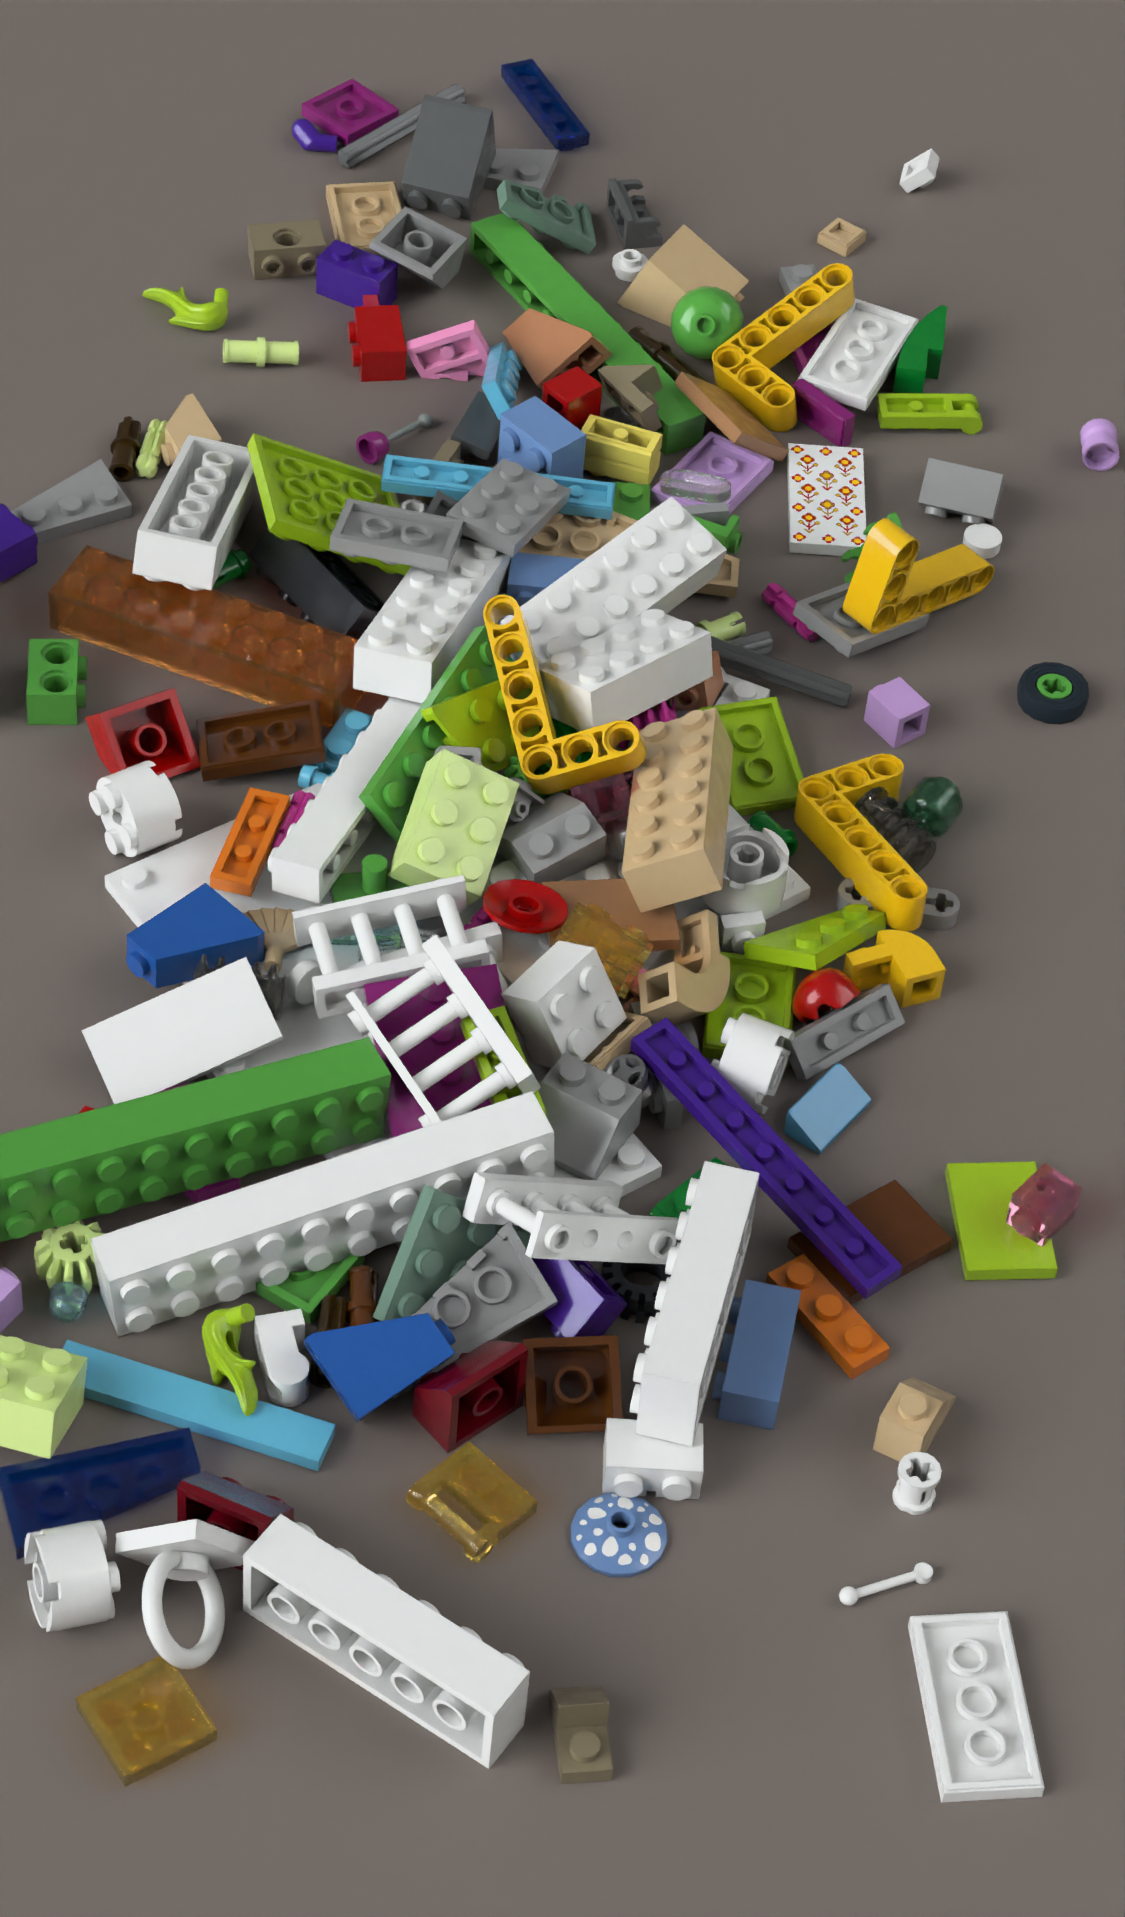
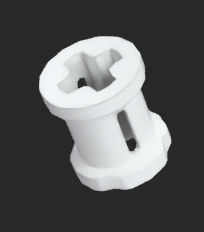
[892,1451,942,1515]

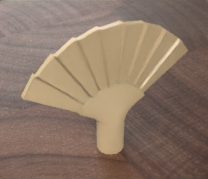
[243,907,301,974]

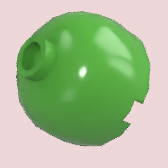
[671,286,744,360]

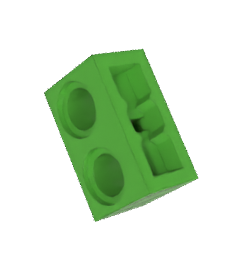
[26,639,87,725]

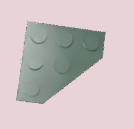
[373,1184,531,1321]

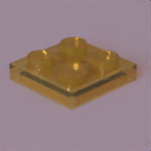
[76,1656,217,1787]

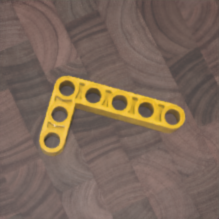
[712,263,855,432]
[842,518,995,634]
[483,594,646,794]
[794,753,928,932]

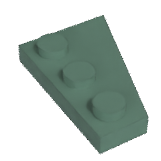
[496,179,596,255]

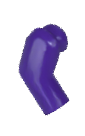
[291,119,338,153]

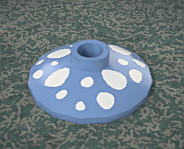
[570,1493,667,1577]

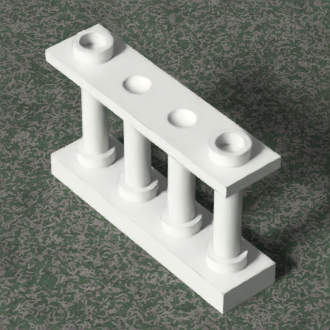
[292,875,490,1019]
[346,935,541,1127]
[462,1172,679,1265]

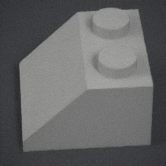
[369,206,467,289]
[918,458,1005,525]
[498,791,607,884]
[538,1052,643,1180]

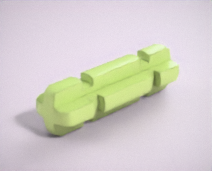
[135,419,168,479]

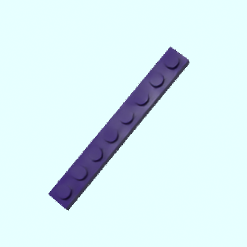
[630,1017,903,1300]

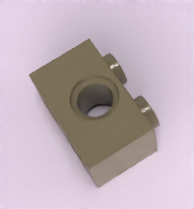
[248,219,326,280]

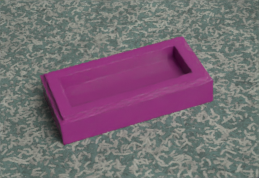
[792,378,855,447]

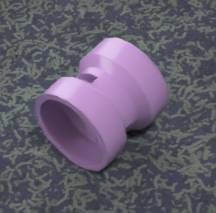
[1080,418,1120,471]

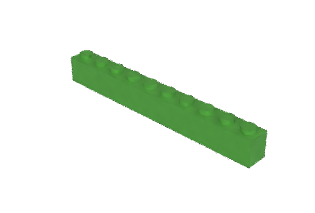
[469,213,706,456]

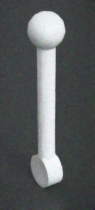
[839,1562,933,1606]

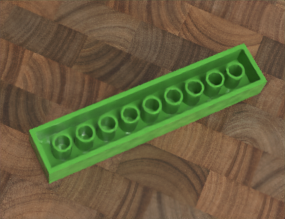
[0,1037,391,1242]

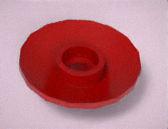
[482,879,568,934]

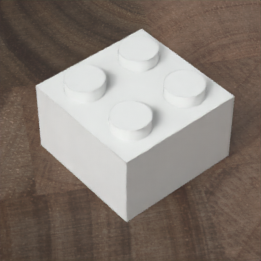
[501,940,627,1068]

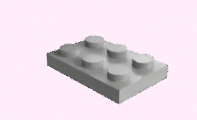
[446,458,571,558]
[329,498,464,573]
[793,582,930,658]

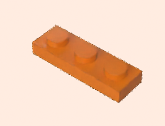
[210,787,291,897]
[766,1254,890,1380]

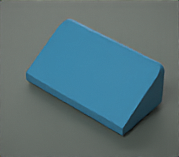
[784,1062,871,1155]

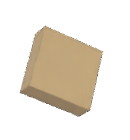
[817,217,867,257]

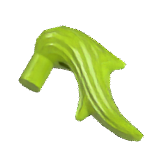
[142,287,229,331]
[202,1303,258,1416]

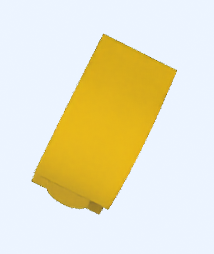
[843,929,946,1008]

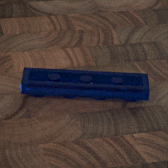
[501,59,590,152]

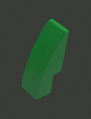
[893,305,947,393]

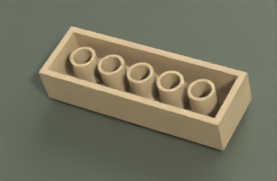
[622,707,733,913]

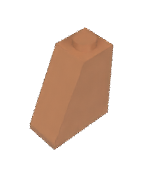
[502,308,612,391]

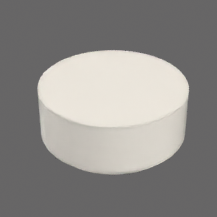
[962,523,1002,559]
[285,959,322,1005]

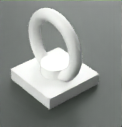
[115,1519,255,1669]

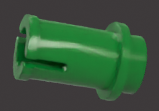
[208,549,251,592]
[748,811,798,858]

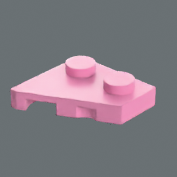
[406,320,490,381]

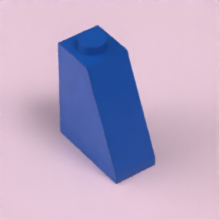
[126,883,265,988]
[303,1313,456,1423]

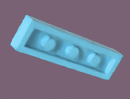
[481,342,522,420]

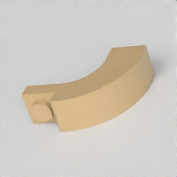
[638,909,730,1025]

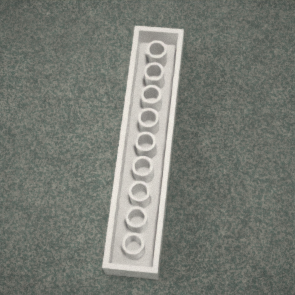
[91,1091,555,1337]

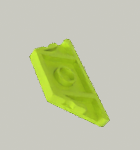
[421,679,539,772]

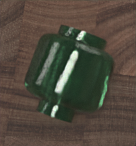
[901,776,963,838]

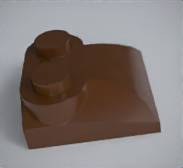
[521,1335,623,1436]

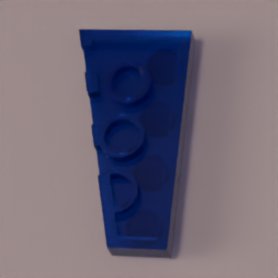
[0,1427,201,1560]

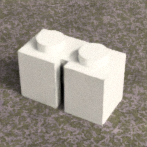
[602,1418,703,1501]

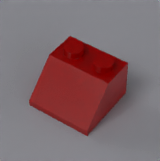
[85,688,200,778]

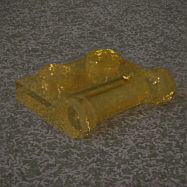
[405,1441,537,1563]

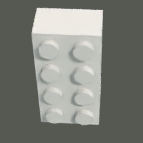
[538,609,713,731]

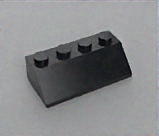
[248,528,385,653]

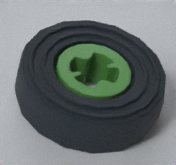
[1017,662,1089,724]

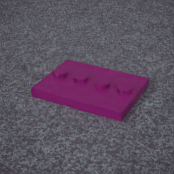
[364,964,519,1138]

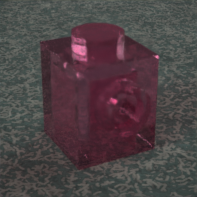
[570,773,631,824]
[1006,1163,1082,1247]

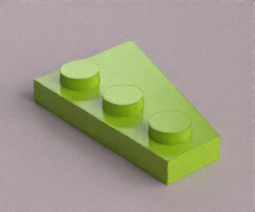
[743,904,886,971]

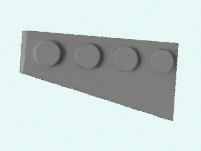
[392,1221,558,1400]

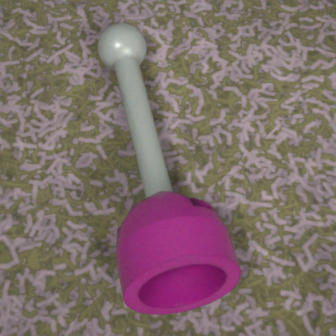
[356,413,433,464]

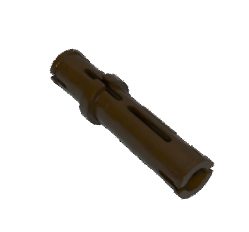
[628,326,709,383]

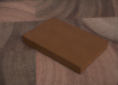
[196,700,326,782]
[787,1180,953,1305]

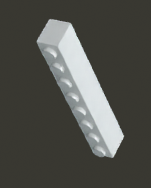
[268,696,422,904]

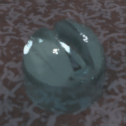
[48,1282,89,1323]

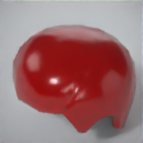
[792,967,861,1023]

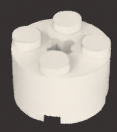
[89,760,182,857]
[702,823,789,917]
[711,1013,795,1115]
[24,1520,121,1632]

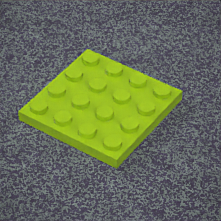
[247,433,412,575]

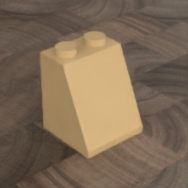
[617,224,749,327]

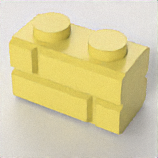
[581,414,663,485]

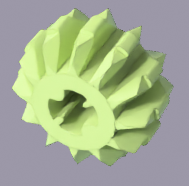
[34,1220,106,1297]

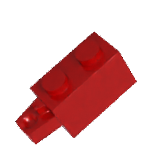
[348,294,407,382]

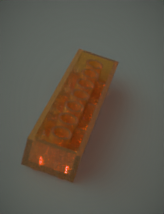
[48,545,365,728]

